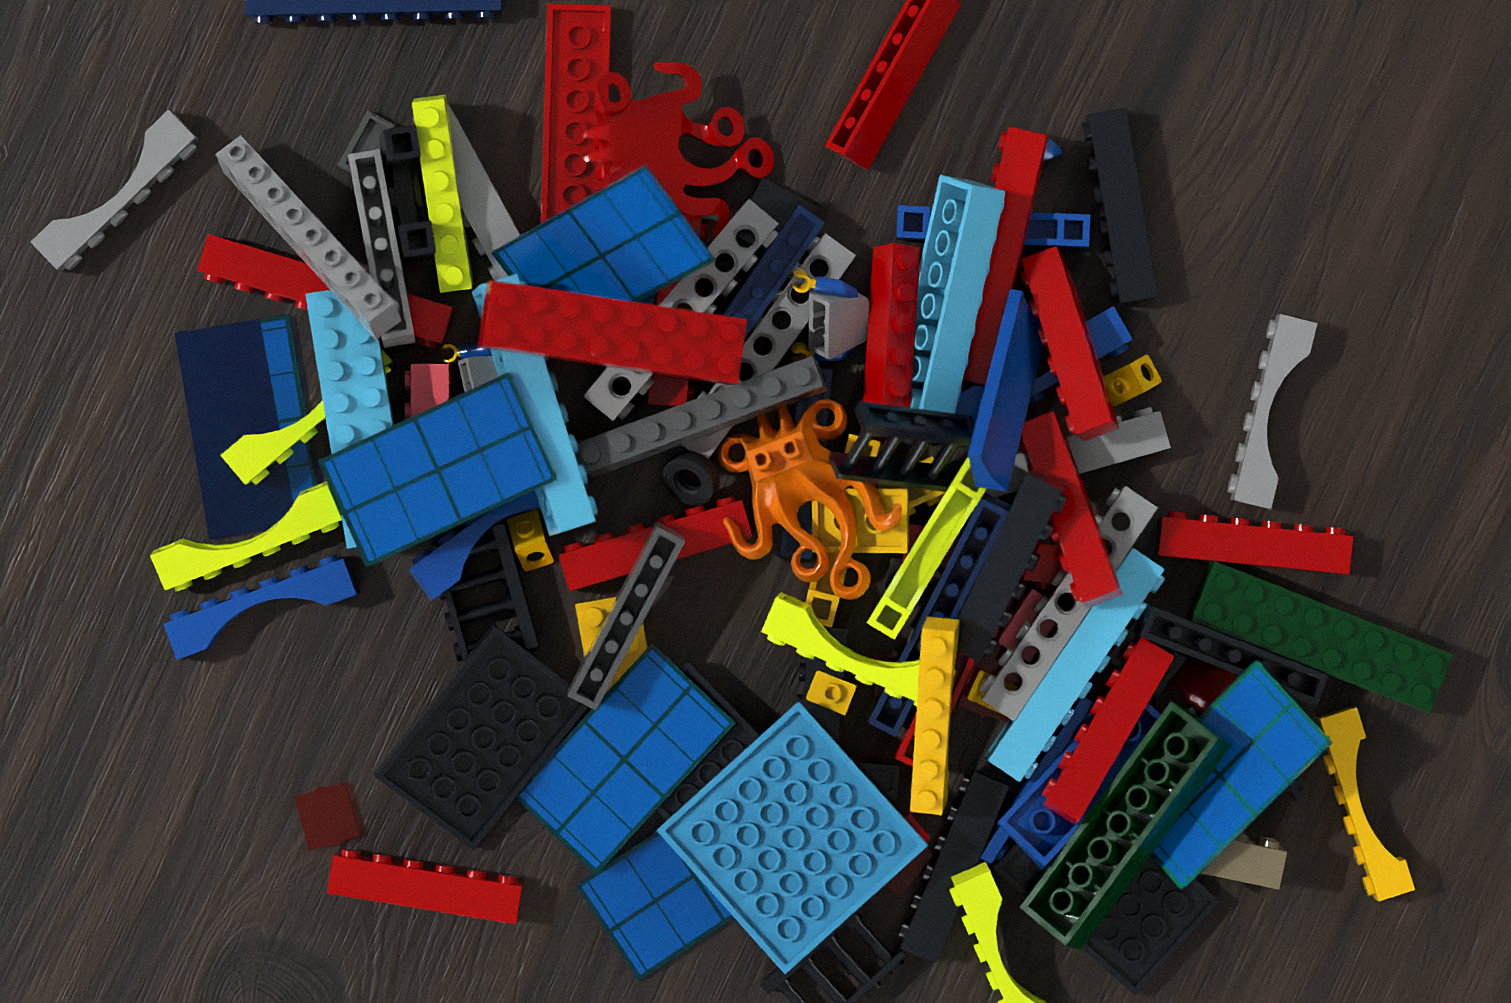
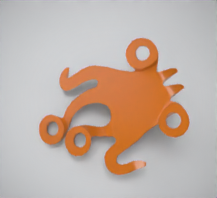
[717,399,902,600]

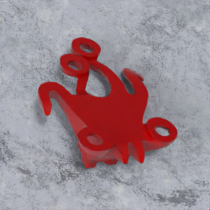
[584,62,774,237]

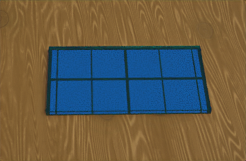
[491,164,715,303]
[175,314,317,539]
[318,372,558,567]
[515,644,736,875]
[1151,660,1333,890]
[575,831,734,981]

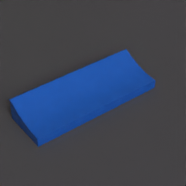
[968,290,1043,491]
[997,704,1160,870]

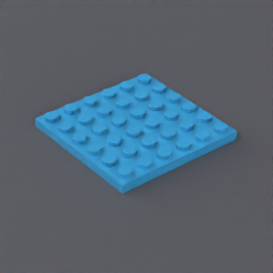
[656,701,929,974]

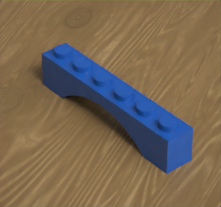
[895,205,1090,249]
[955,306,1132,425]
[409,484,588,601]
[164,554,360,660]

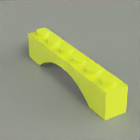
[412,94,474,293]
[220,348,393,485]
[867,458,987,640]
[150,481,342,592]
[761,592,957,707]
[949,862,1047,1003]

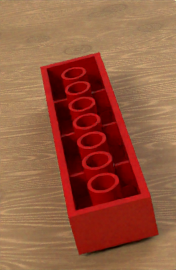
[478,280,747,385]

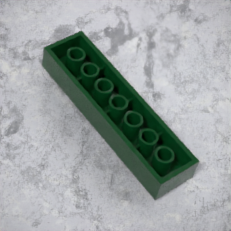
[1188,560,1453,714]
[1020,701,1232,950]

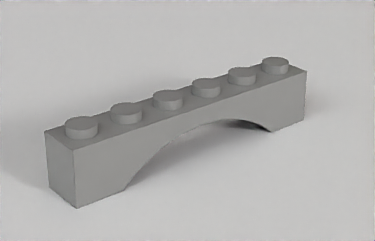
[31,109,199,271]
[1227,314,1318,509]

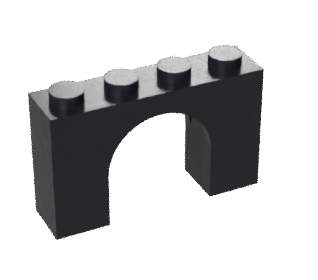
[379,125,436,263]

